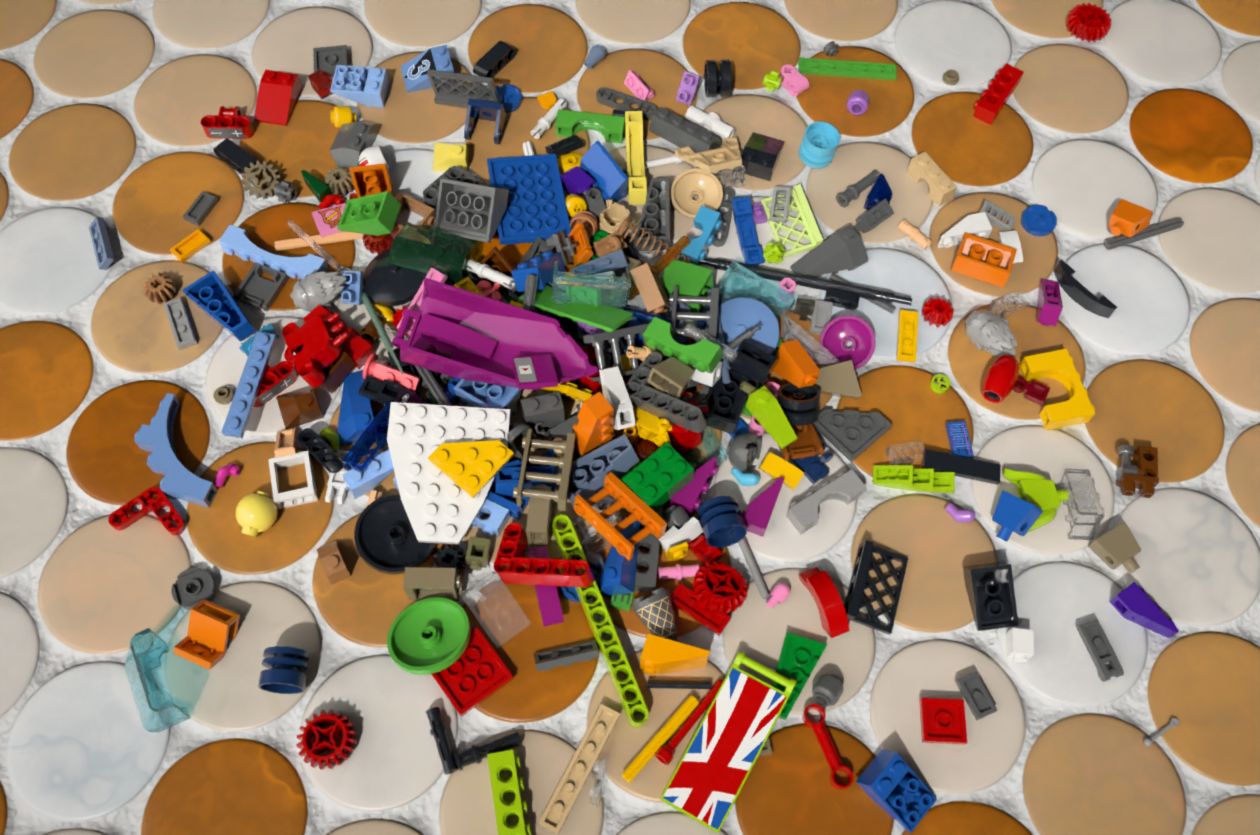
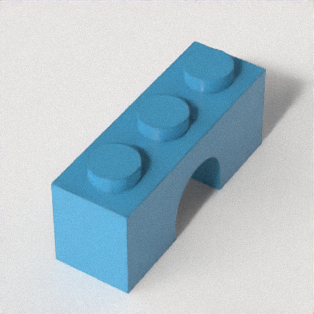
[678,205,723,266]

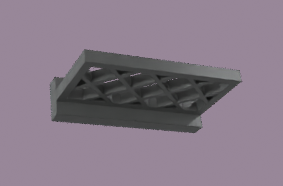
[427,69,503,108]

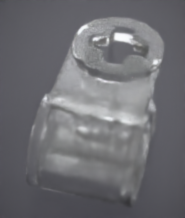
[713,165,746,188]

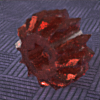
[362,233,394,254]

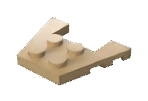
[674,136,742,173]

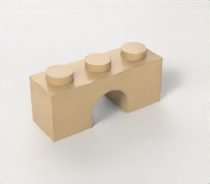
[907,152,957,207]

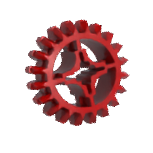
[1066,3,1112,43]
[693,561,749,614]
[296,709,357,770]

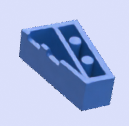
[495,449,556,496]

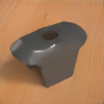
[507,423,542,461]

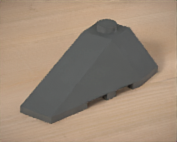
[790,225,869,278]

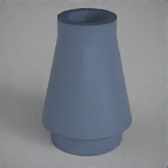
[584,44,606,69]

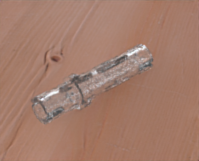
[683,323,738,362]

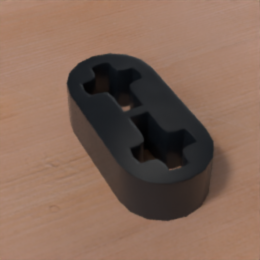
[824,289,860,310]

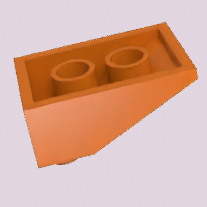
[349,163,394,198]

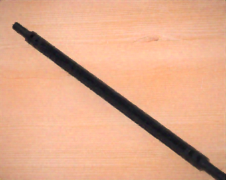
[699,258,912,305]

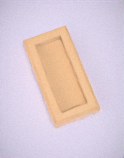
[274,428,298,457]

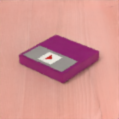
[512,354,558,389]

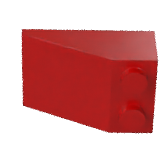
[254,69,302,126]

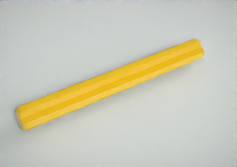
[622,695,699,783]

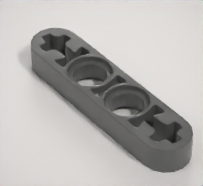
[596,87,657,120]
[712,187,735,247]

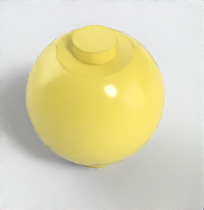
[236,491,278,537]

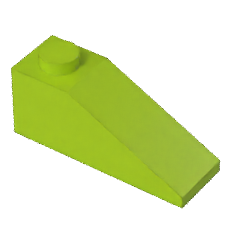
[745,386,797,449]

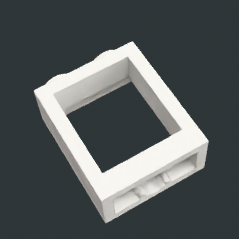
[268,451,318,509]

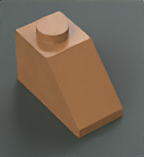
[317,540,351,584]

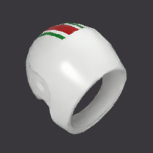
[359,145,391,169]

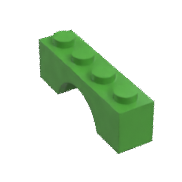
[555,109,625,144]
[643,317,723,374]

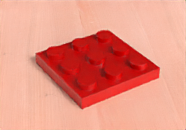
[431,627,514,717]

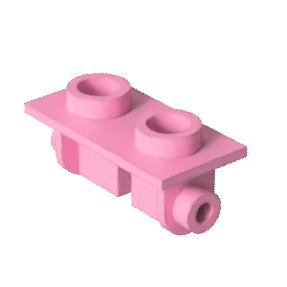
[624,69,654,101]

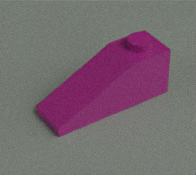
[1036,278,1063,326]
[741,477,784,537]

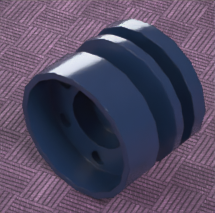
[697,496,747,548]
[258,646,310,694]

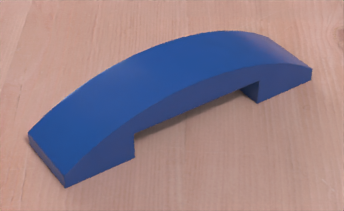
[732,196,764,265]

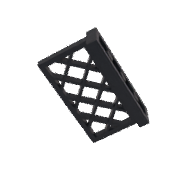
[844,540,908,635]

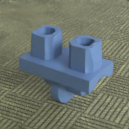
[341,270,364,305]

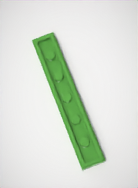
[798,57,897,80]

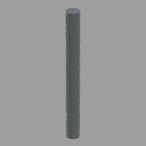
[829,273,896,314]

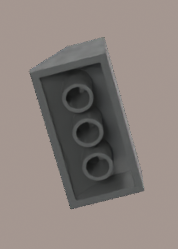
[649,107,722,153]

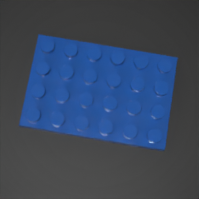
[487,154,571,245]

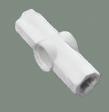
[685,106,735,139]

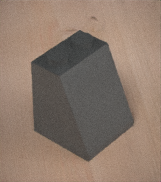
[520,392,565,436]

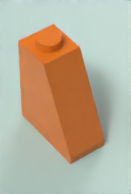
[773,339,820,388]

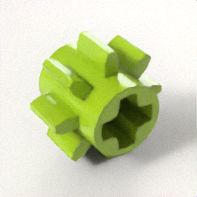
[763,71,783,92]
[763,241,785,265]

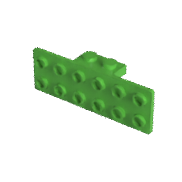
[519,277,633,332]

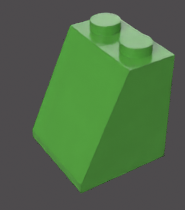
[660,259,714,313]

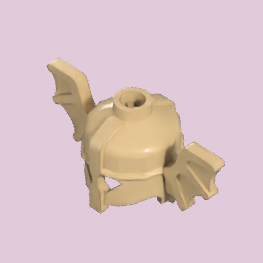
[599,199,630,235]

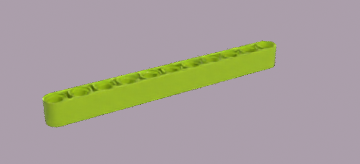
[552,514,649,728]

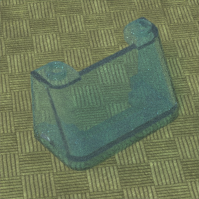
[124,628,190,733]

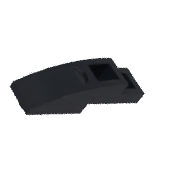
[359,376,432,407]

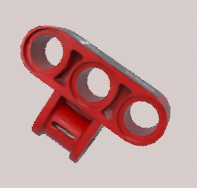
[200,106,254,139]
[254,361,298,407]

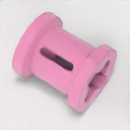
[778,278,796,301]

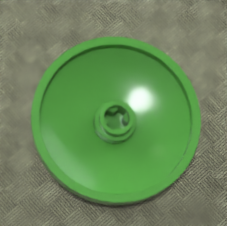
[387,597,471,675]

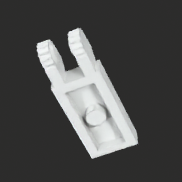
[325,450,358,504]

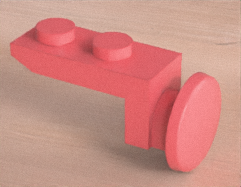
[363,353,420,393]

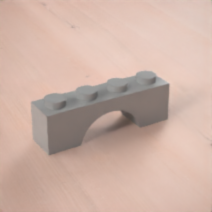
[787,469,867,535]

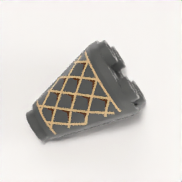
[631,587,678,641]

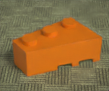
[573,392,614,456]

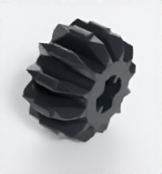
[432,544,466,575]

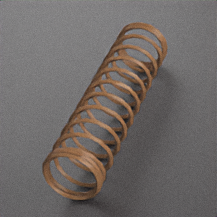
[617,218,690,266]

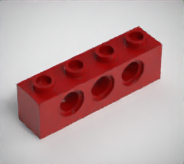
[973,63,1024,125]

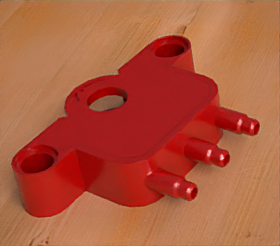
[282,312,349,388]

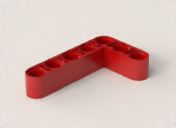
[494,522,595,587]

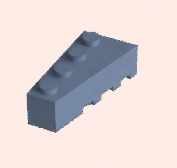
[555,434,639,507]

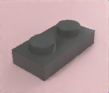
[956,672,998,721]

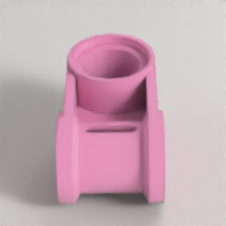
[780,65,809,97]

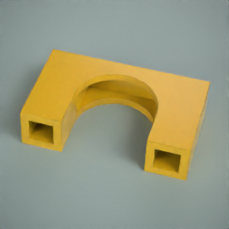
[1019,349,1095,431]

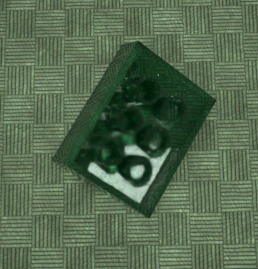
[390,223,477,282]

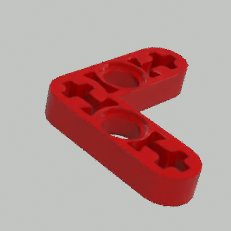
[108,487,186,535]

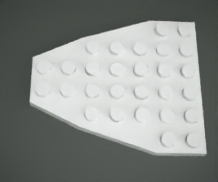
[387,402,510,544]

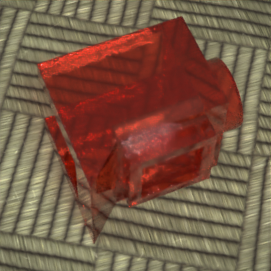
[308,70,334,99]

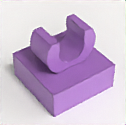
[752,203,767,225]

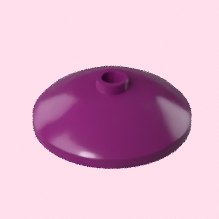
[819,315,876,370]

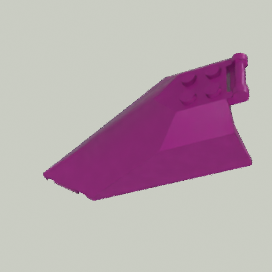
[392,278,598,391]

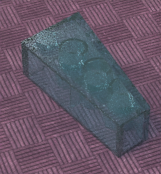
[715,261,795,318]

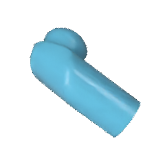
[731,468,760,486]

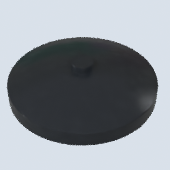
[363,245,434,306]
[354,495,436,574]

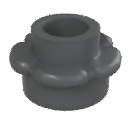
[823,41,839,57]

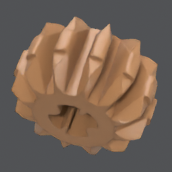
[142,272,176,304]

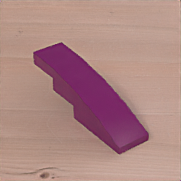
[417,313,498,359]
[527,545,564,626]

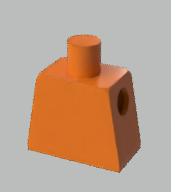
[1108,199,1153,237]

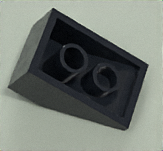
[738,132,785,181]
[963,561,1019,631]

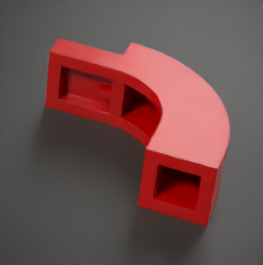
[799,567,850,638]

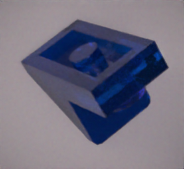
[864,174,893,210]

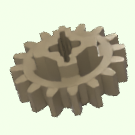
[241,161,281,199]

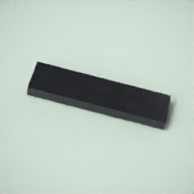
[922,449,1001,485]

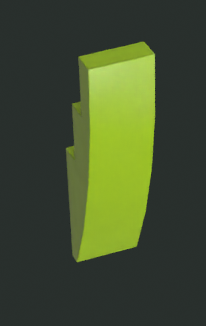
[873,465,955,493]

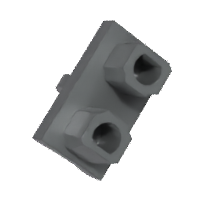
[546,230,578,266]

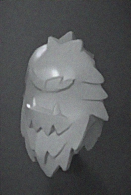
[290,269,347,312]
[965,309,1017,357]

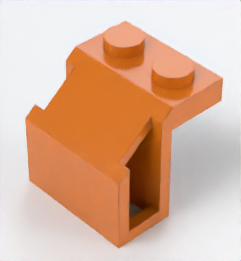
[173,599,240,670]

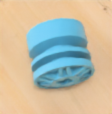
[798,122,840,168]

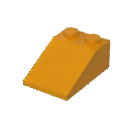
[640,634,710,676]

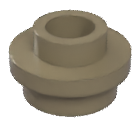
[942,70,959,85]
[213,386,234,405]

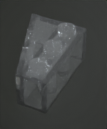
[1060,469,1105,540]

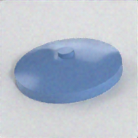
[705,297,780,369]

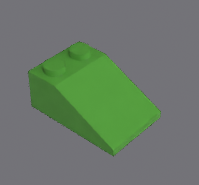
[337,191,401,236]

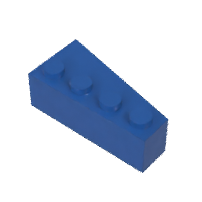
[182,270,256,342]

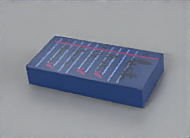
[945,421,974,458]

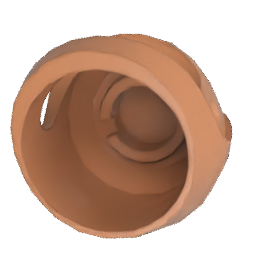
[570,211,598,239]

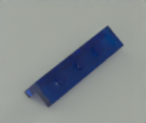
[342,401,391,474]

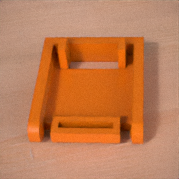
[565,223,593,277]

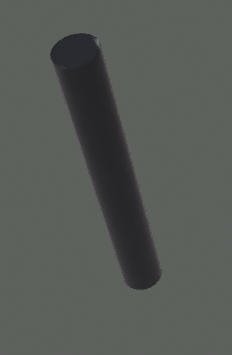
[648,680,711,689]

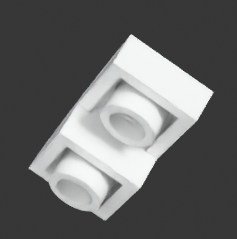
[998,230,1023,264]
[659,517,703,552]

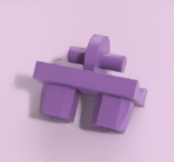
[675,71,701,106]

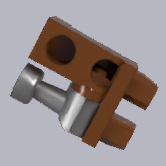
[1116,445,1159,498]

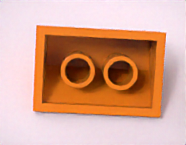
[951,232,1017,288]

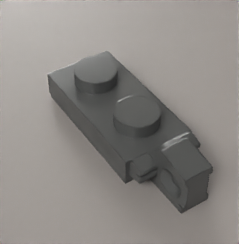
[853,198,894,234]

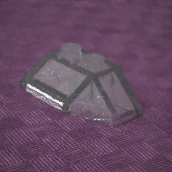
[782,313,840,368]

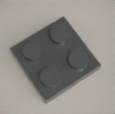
[313,45,348,77]

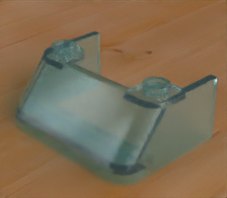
[552,261,631,309]

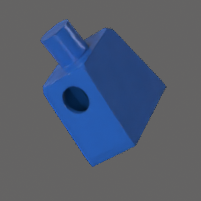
[992,491,1043,542]

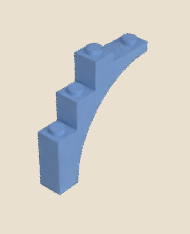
[134,393,218,508]

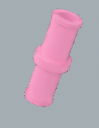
[657,564,699,580]

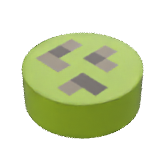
[930,374,950,394]

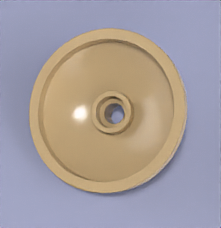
[670,168,723,219]

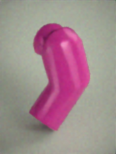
[213,463,241,488]

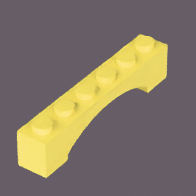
[625,111,647,205]

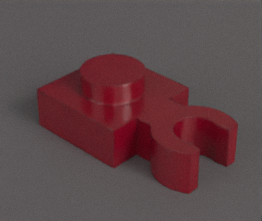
[1013,377,1050,406]

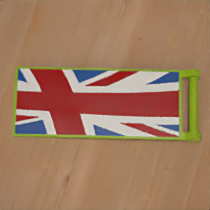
[661,651,797,833]

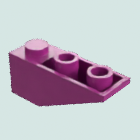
[671,457,719,515]

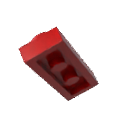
[671,583,732,636]

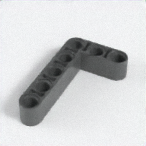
[423,166,484,210]
[625,352,707,433]

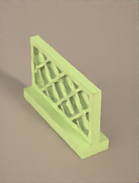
[761,184,823,258]

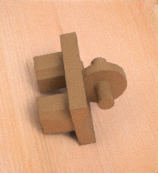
[592,231,628,257]

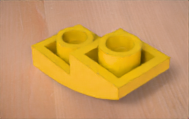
[759,452,805,490]

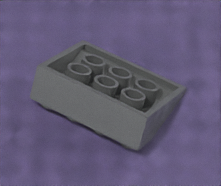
[434,178,509,243]

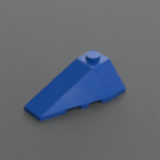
[337,370,379,446]
[598,516,640,596]

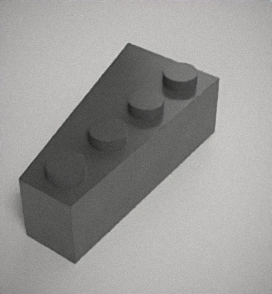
[634,177,671,251]

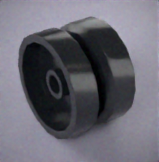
[704,59,732,97]
[777,383,821,426]

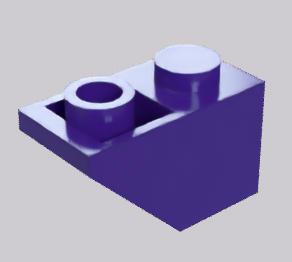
[560,166,595,195]

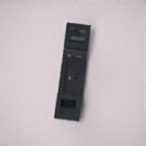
[1054,260,1117,318]

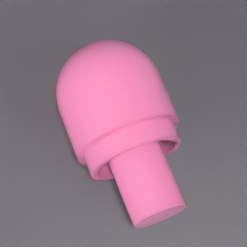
[766,583,790,609]

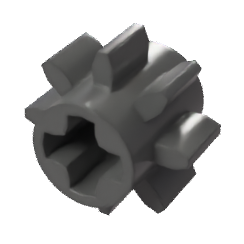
[274,180,297,203]

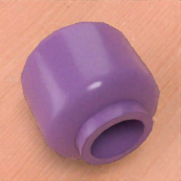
[847,90,870,115]

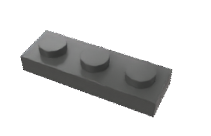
[534,640,599,671]

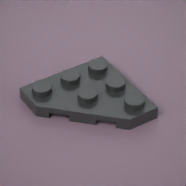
[813,409,892,463]

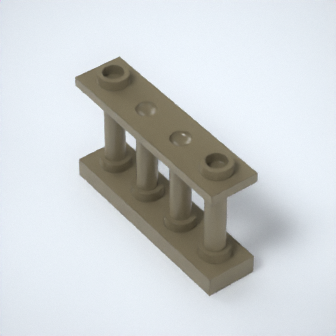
[513,429,575,511]

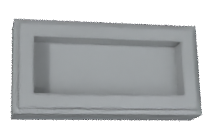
[809,299,833,335]

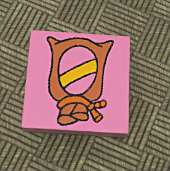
[312,203,346,237]

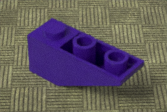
[1109,582,1179,639]

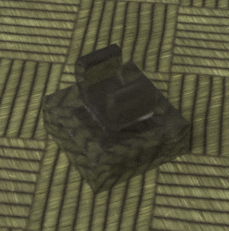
[794,298,815,321]

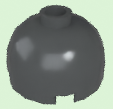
[726,433,761,473]

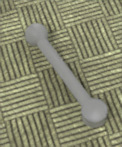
[1143,718,1179,746]

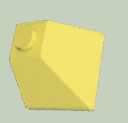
[433,142,469,171]

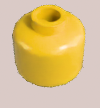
[331,106,356,128]
[565,194,587,218]

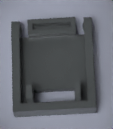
[233,262,289,312]

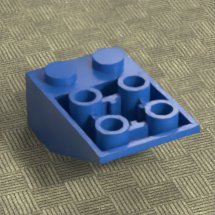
[856,749,937,833]

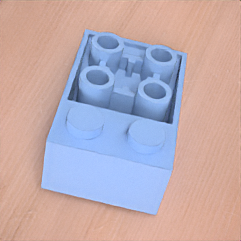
[330,65,389,108]

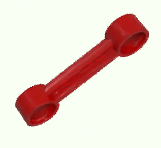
[802,704,854,790]

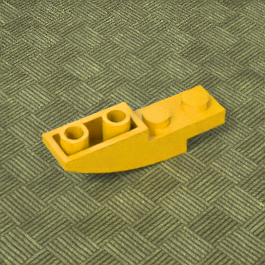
[633,406,672,447]

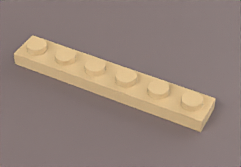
[538,704,620,835]

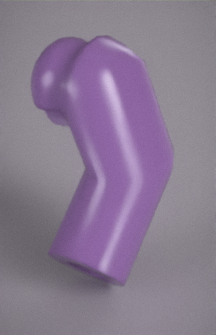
[945,503,976,522]

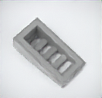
[769,186,792,222]
[980,200,1016,231]

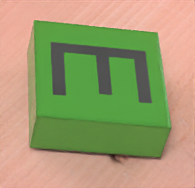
[610,593,634,612]

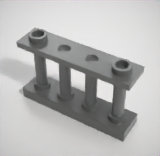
[669,287,719,358]
[583,322,651,384]

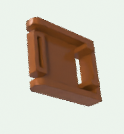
[778,424,823,461]

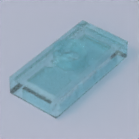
[698,426,727,464]

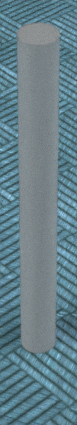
[738,537,770,600]

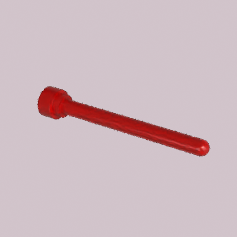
[654,679,724,766]

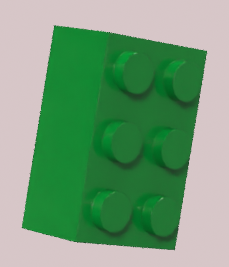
[622,442,694,511]

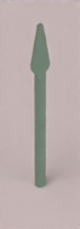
[362,290,404,374]

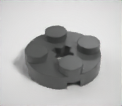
[171,568,216,610]

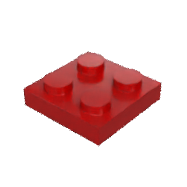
[919,698,967,745]

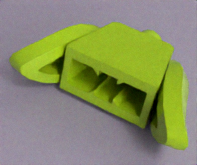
[1003,468,1069,535]

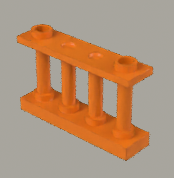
[574,472,667,561]

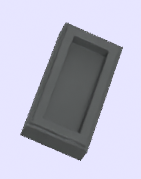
[183,191,219,226]

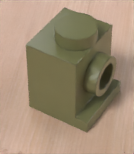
[465,536,492,571]

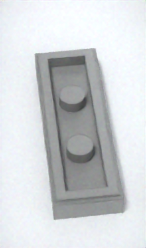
[163,297,198,350]

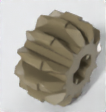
[325,166,354,195]

